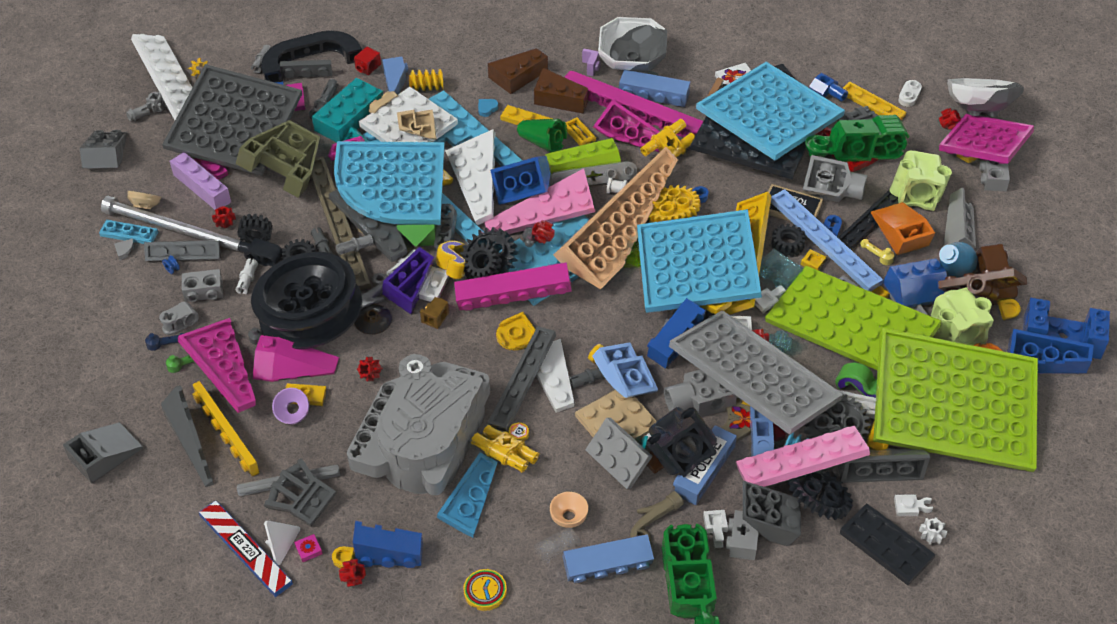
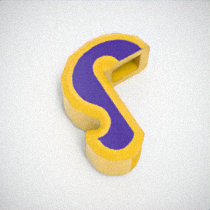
[435,241,467,279]

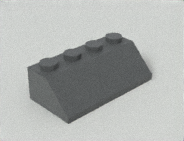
[838,448,930,483]

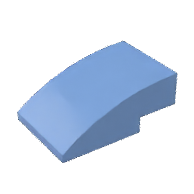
[592,342,658,398]

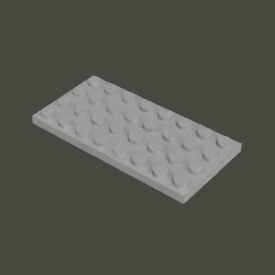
[669,310,843,434]

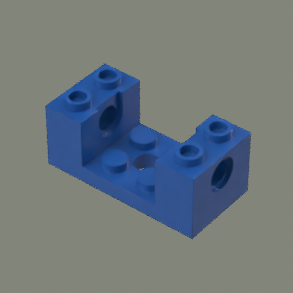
[1023,297,1110,360]

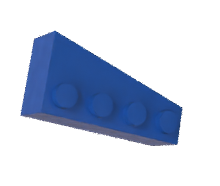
[1007,329,1094,374]

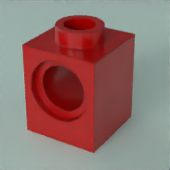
[354,46,381,76]

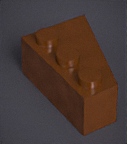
[488,48,548,94]
[534,68,588,114]
[976,244,1018,306]

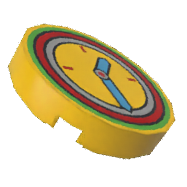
[463,569,507,611]

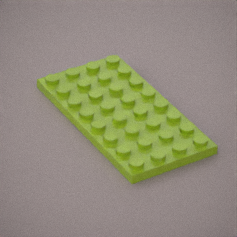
[765,266,941,371]

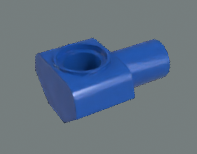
[809,73,848,102]

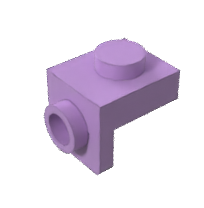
[582,49,600,76]

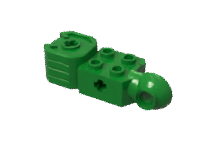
[805,115,910,162]
[661,523,719,624]

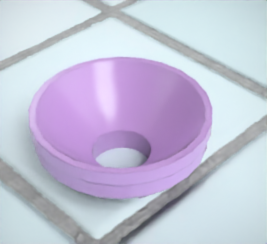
[272,388,309,425]

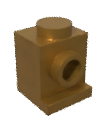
[420,297,449,329]

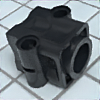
[646,407,717,477]

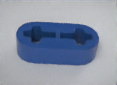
[824,215,842,238]

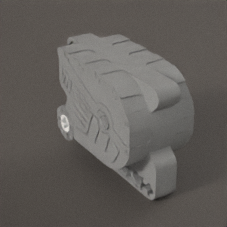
[347,354,490,495]

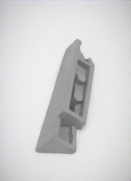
[943,187,976,249]

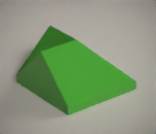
[397,224,437,247]

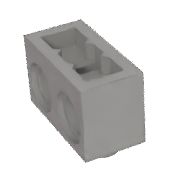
[979,160,1010,192]
[182,269,223,302]

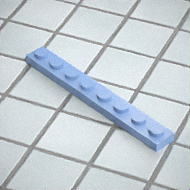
[771,189,883,291]

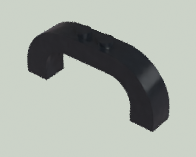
[261,30,362,82]

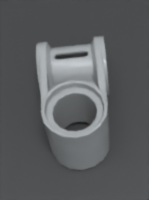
[159,302,199,335]

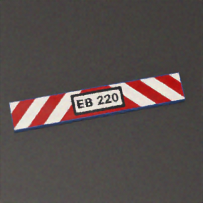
[199,500,293,597]

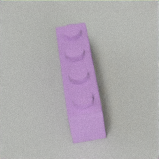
[170,153,231,210]

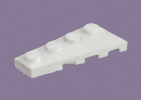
[536,339,574,413]

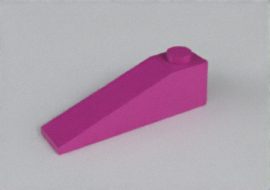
[253,335,339,382]

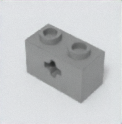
[726,510,758,560]

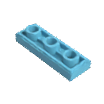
[99,220,158,244]

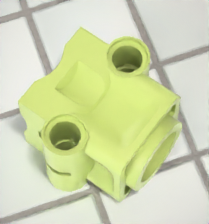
[890,151,952,211]
[931,287,994,345]

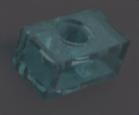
[760,249,803,290]

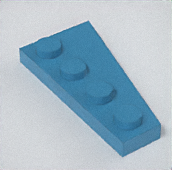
[437,452,498,538]

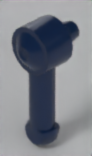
[145,333,184,351]

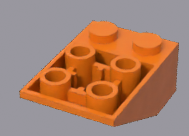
[871,202,935,256]

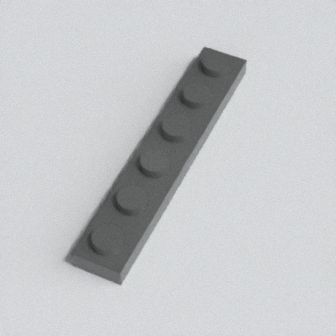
[488,326,556,432]

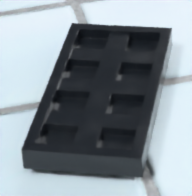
[839,503,936,585]

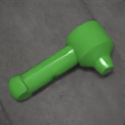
[166,355,194,373]

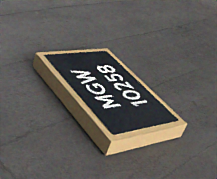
[768,184,823,221]

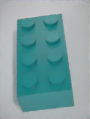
[312,77,383,143]

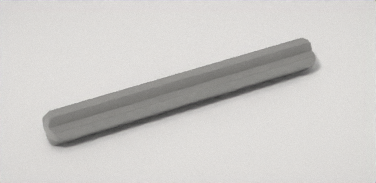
[237,464,340,496]

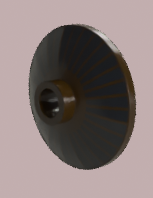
[354,304,392,335]

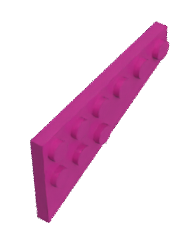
[178,318,256,413]

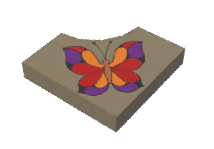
[721,397,751,442]

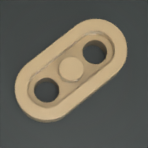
[369,91,399,114]

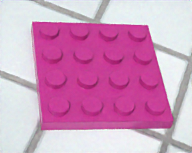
[939,113,1034,164]

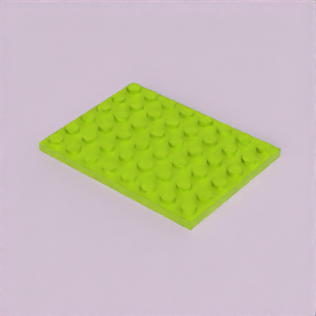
[873,328,1038,472]

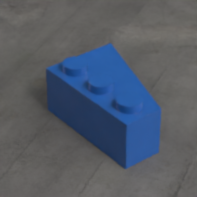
[647,298,705,369]
[353,521,423,568]

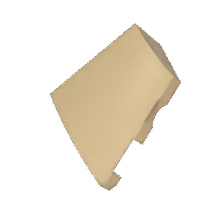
[397,109,437,140]

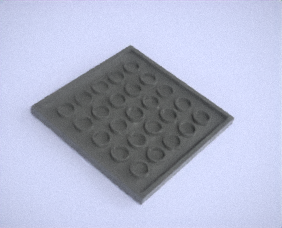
[162,64,302,176]

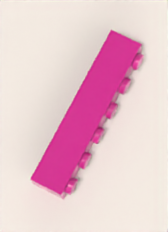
[454,262,572,311]

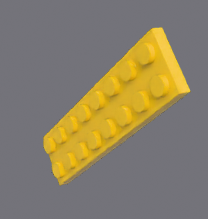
[724,192,772,315]

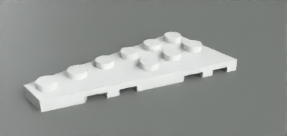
[445,129,495,225]

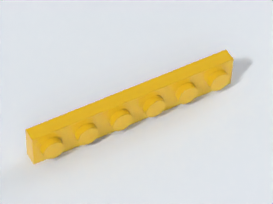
[192,381,259,477]

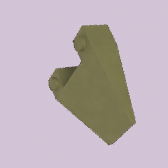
[235,120,320,198]

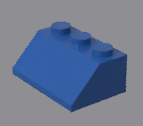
[490,156,551,205]
[883,258,947,308]

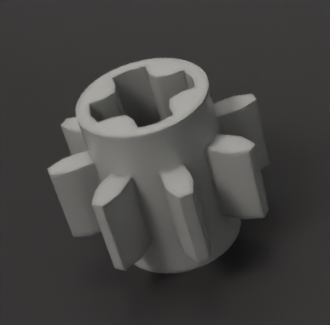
[146,92,167,113]

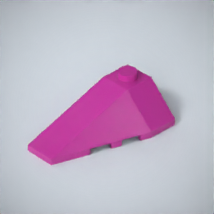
[593,100,660,152]

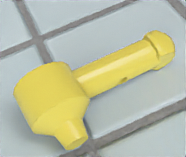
[860,239,894,265]

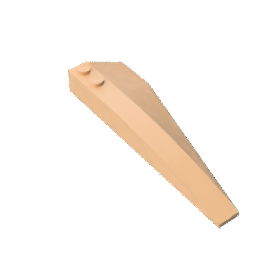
[553,147,678,289]

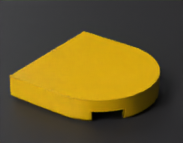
[496,312,536,351]

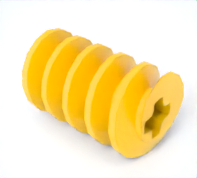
[409,69,444,91]

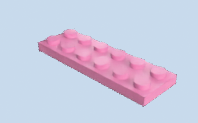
[736,426,870,487]

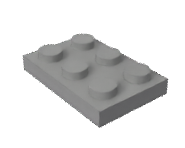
[585,418,652,489]

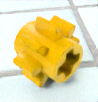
[188,58,208,78]

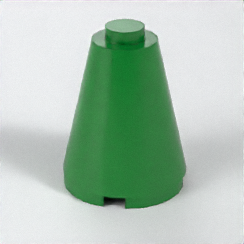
[517,119,567,153]

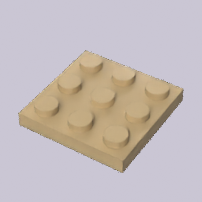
[575,390,657,442]

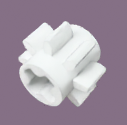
[919,518,947,545]

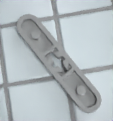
[549,161,637,186]

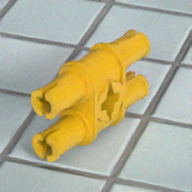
[640,118,695,158]
[471,425,539,473]

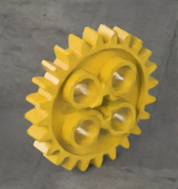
[647,185,701,223]

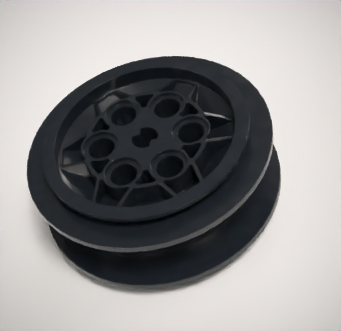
[251,252,363,350]

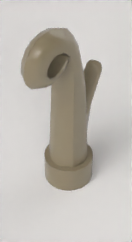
[630,491,684,541]

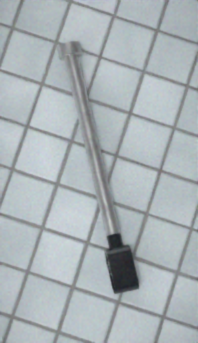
[101,196,282,267]

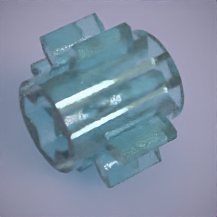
[769,330,793,353]

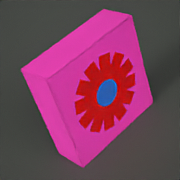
[294,534,322,562]

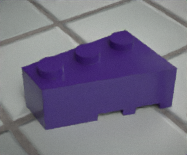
[382,247,434,315]

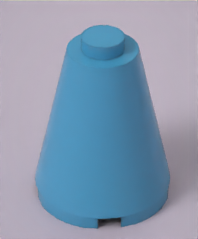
[939,242,978,278]

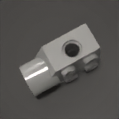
[803,155,868,203]
[664,370,737,417]

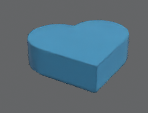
[478,99,498,117]

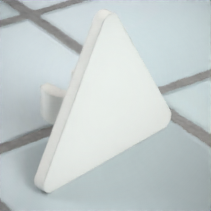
[264,521,300,565]

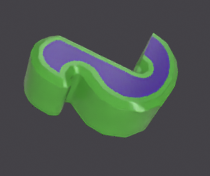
[835,362,877,398]

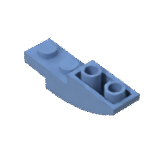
[750,406,774,457]

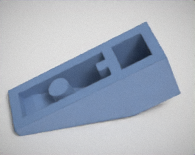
[382,57,409,95]

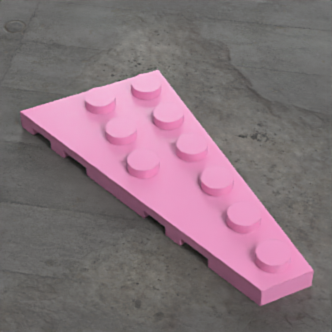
[485,168,595,234]

